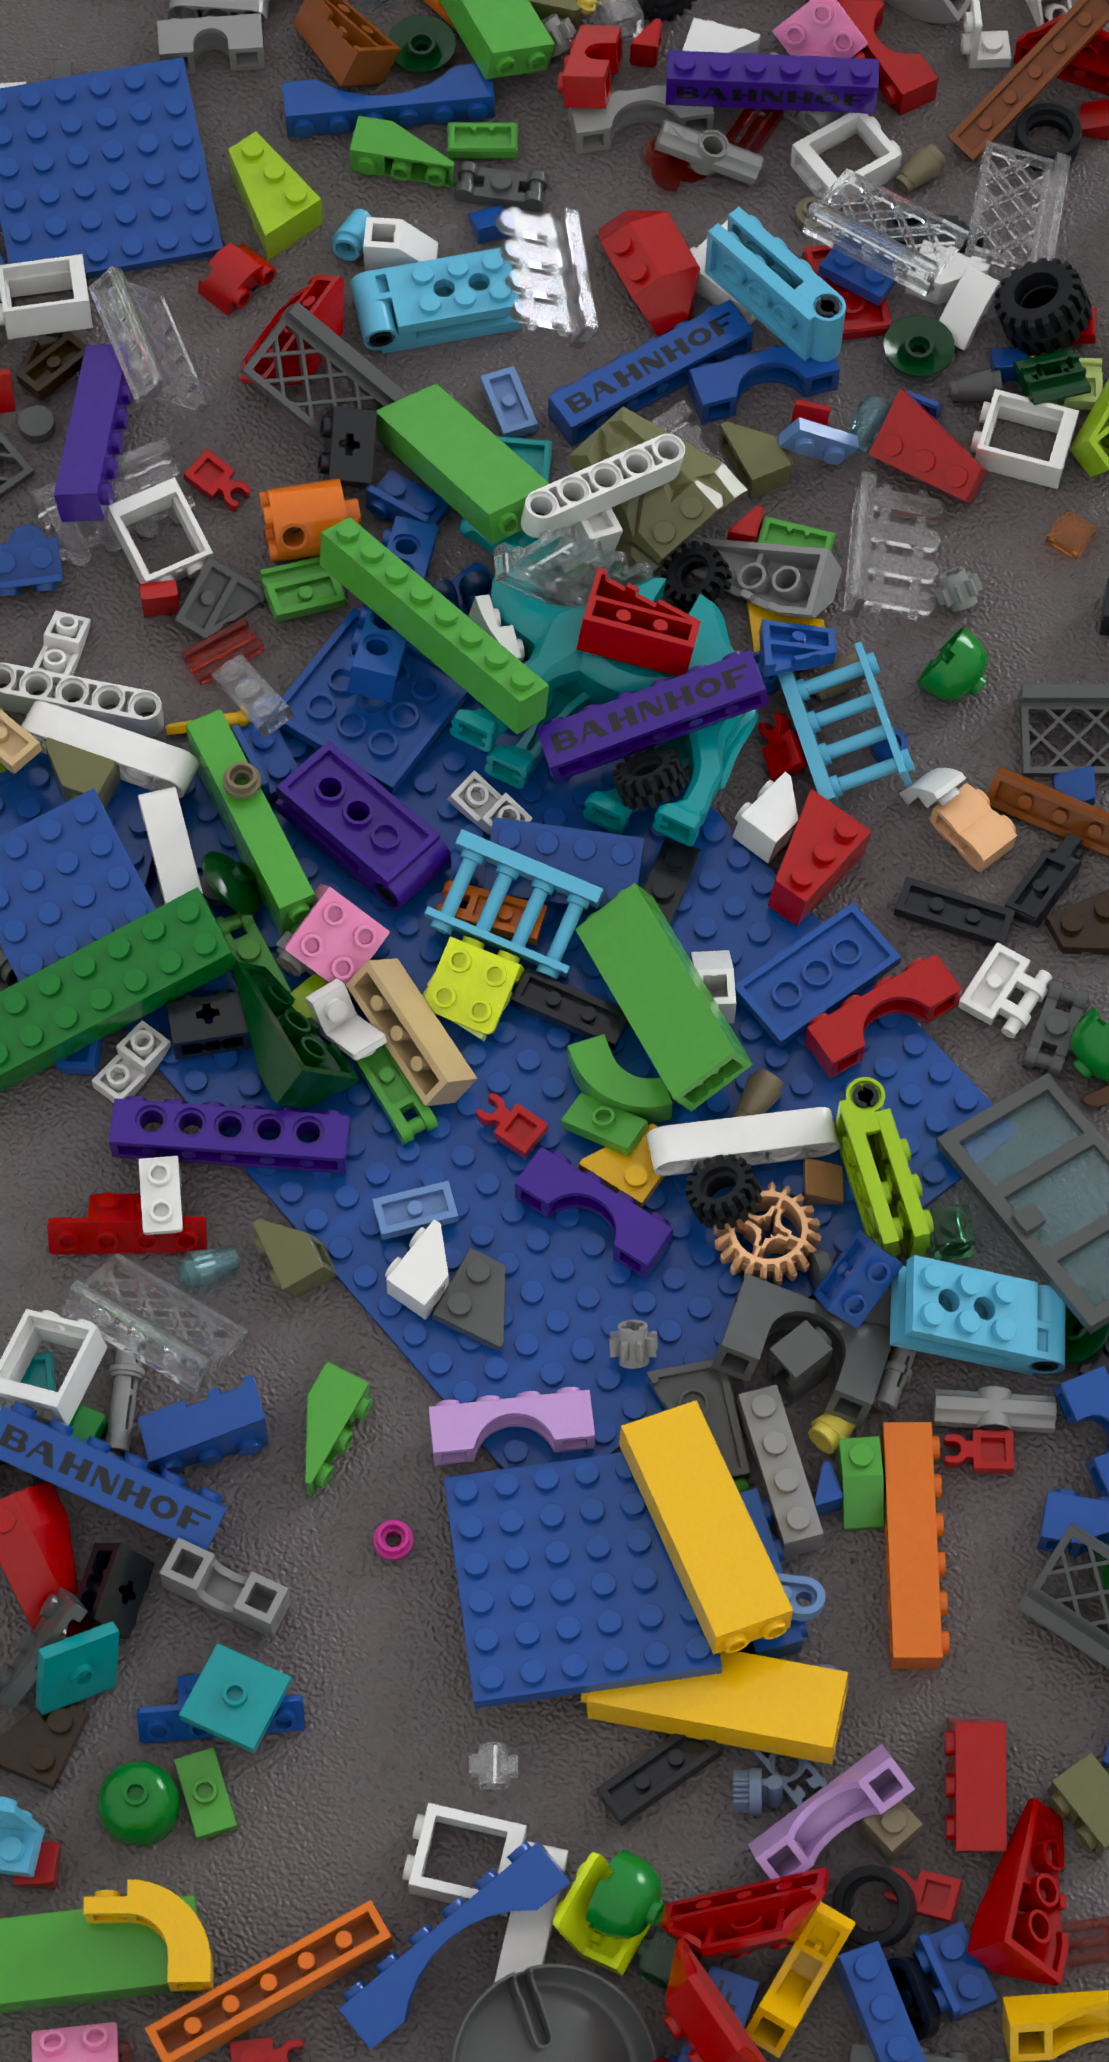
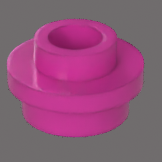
[373,1520,414,1561]

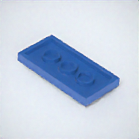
[483,817,645,910]
[735,902,901,1048]

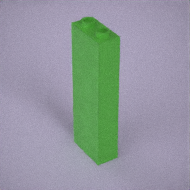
[439,0,555,80]
[376,383,550,544]
[186,709,316,937]
[575,882,753,1112]
[0,1895,198,2013]

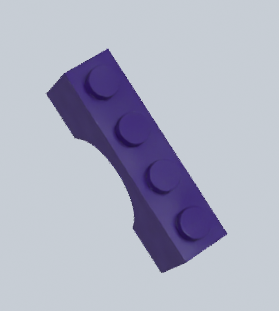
[515,1147,673,1279]

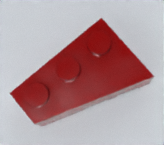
[868,388,988,504]

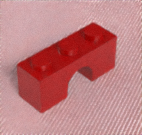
[558,25,623,109]

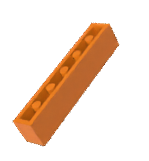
[880,1422,950,1669]
[144,1900,393,2062]

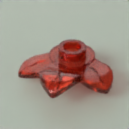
[643,135,707,192]

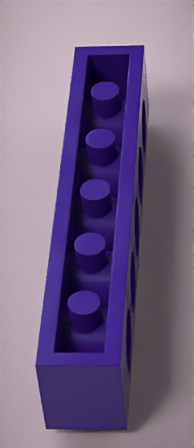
[109,1096,351,1174]

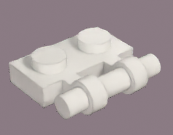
[958,942,1052,1038]

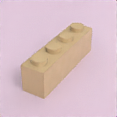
[346,958,478,1106]

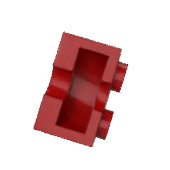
[197,242,277,316]

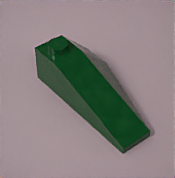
[233,962,360,1108]

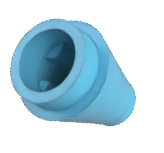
[332,209,371,261]

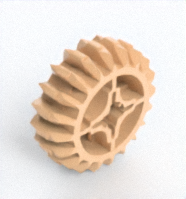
[714,1181,821,1286]

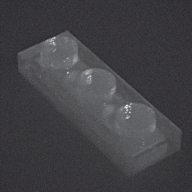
[211,653,295,738]

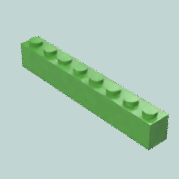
[320,517,549,734]

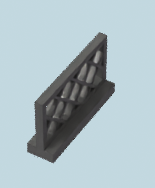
[240,301,408,455]
[1018,684,1109,777]
[1018,1522,1109,1669]

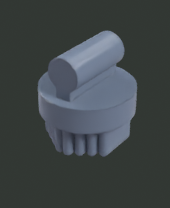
[732,1768,783,1815]

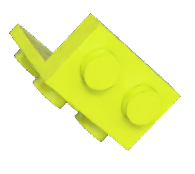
[424,936,526,1035]
[553,1852,662,1976]

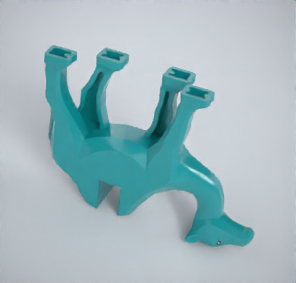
[450,518,759,846]

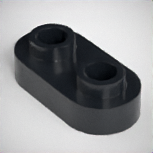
[887,1956,940,2041]

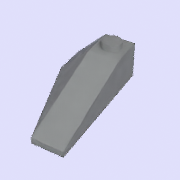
[689,537,842,619]

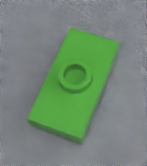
[448,122,518,158]
[757,516,836,552]
[561,1092,649,1157]
[174,1747,238,1841]

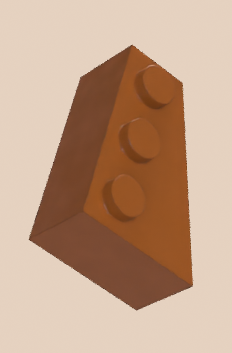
[293,0,401,86]

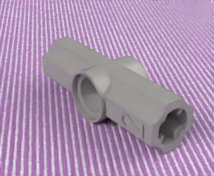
[654,119,764,186]
[932,1386,1057,1433]

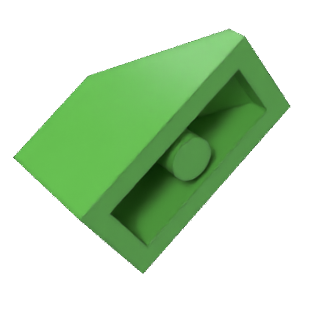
[836,1436,884,1531]

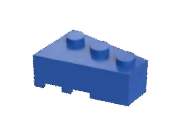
[138,1374,269,1474]

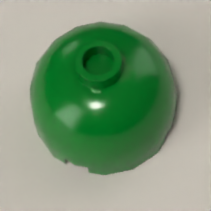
[917,627,988,702]
[1070,1007,1109,1083]
[97,1761,181,1847]
[586,1849,665,1939]

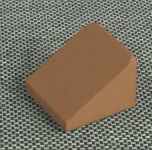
[803,1159,844,1205]

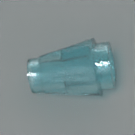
[850,395,891,451]
[178,1246,240,1289]

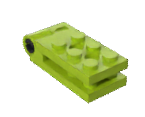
[835,1077,934,1261]

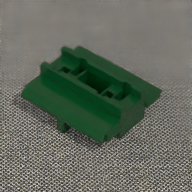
[1013,349,1091,405]

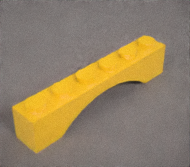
[1002,1990,1109,2062]

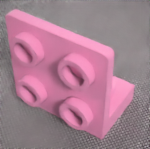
[772,0,868,58]
[284,884,390,991]
[31,2022,119,2062]

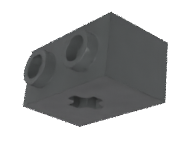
[765,1320,833,1405]

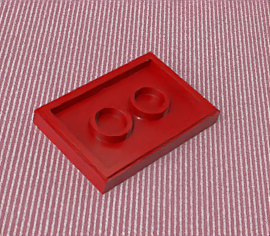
[803,244,892,340]

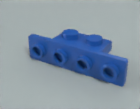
[137,1674,305,1744]

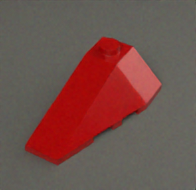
[0,1481,84,1638]
[967,1797,1069,1986]

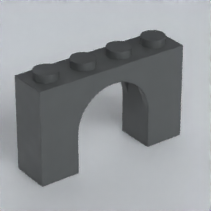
[711,1273,891,1427]

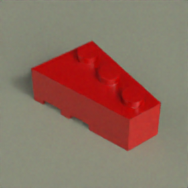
[576,566,701,676]
[767,789,872,927]
[944,1718,1007,1851]

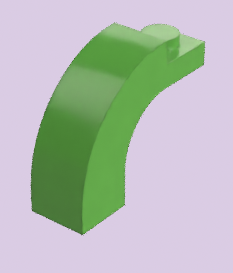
[567,1034,681,1123]

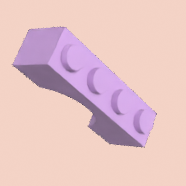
[428,1387,595,1466]
[748,1744,915,1879]

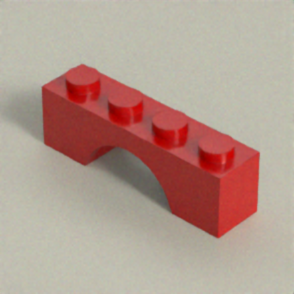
[837,0,939,116]
[805,954,962,1079]

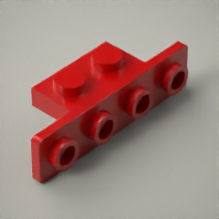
[47,1192,208,1254]

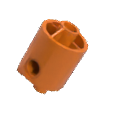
[259,478,362,563]

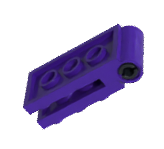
[274,741,451,910]

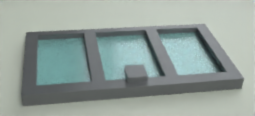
[936,1073,1109,1334]

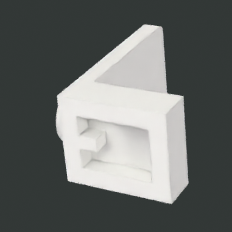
[960,0,1011,69]
[305,978,387,1060]
[139,1156,183,1235]

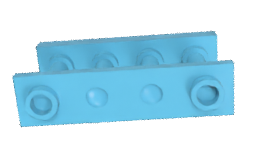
[778,642,915,810]
[425,829,603,980]

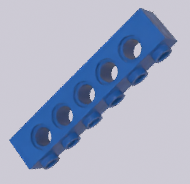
[343,515,439,703]

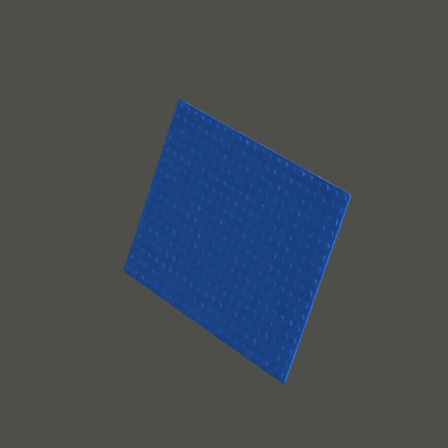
[122,562,1016,1469]

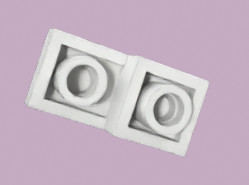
[939,266,1000,350]
[469,595,525,661]
[33,610,91,676]
[899,768,966,808]
[447,770,533,835]
[91,1020,171,1103]

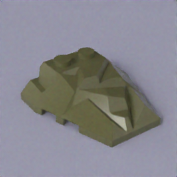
[568,407,748,585]

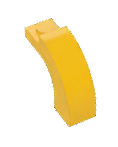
[83,1879,214,1991]
[745,1902,856,2058]

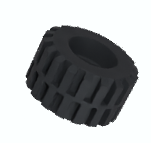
[994,258,1092,356]

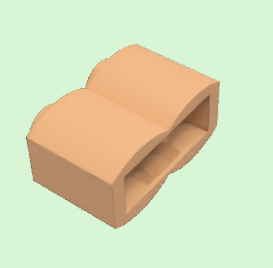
[930,783,1017,873]

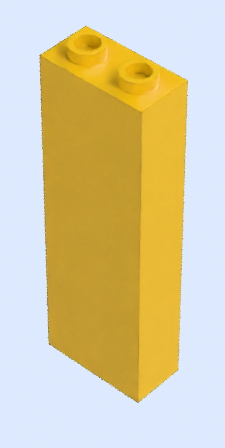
[619,1400,793,1655]
[581,1651,848,1765]

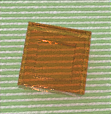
[1046,509,1097,559]

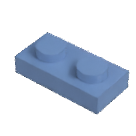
[480,366,538,438]
[778,417,859,465]
[372,1180,459,1240]

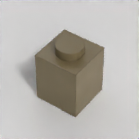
[860,1800,923,1863]

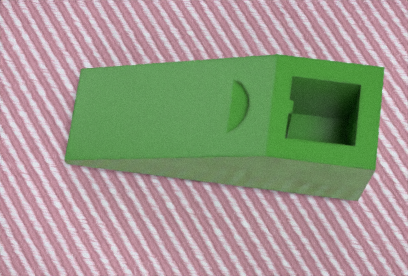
[350,116,455,188]
[305,1362,373,1497]

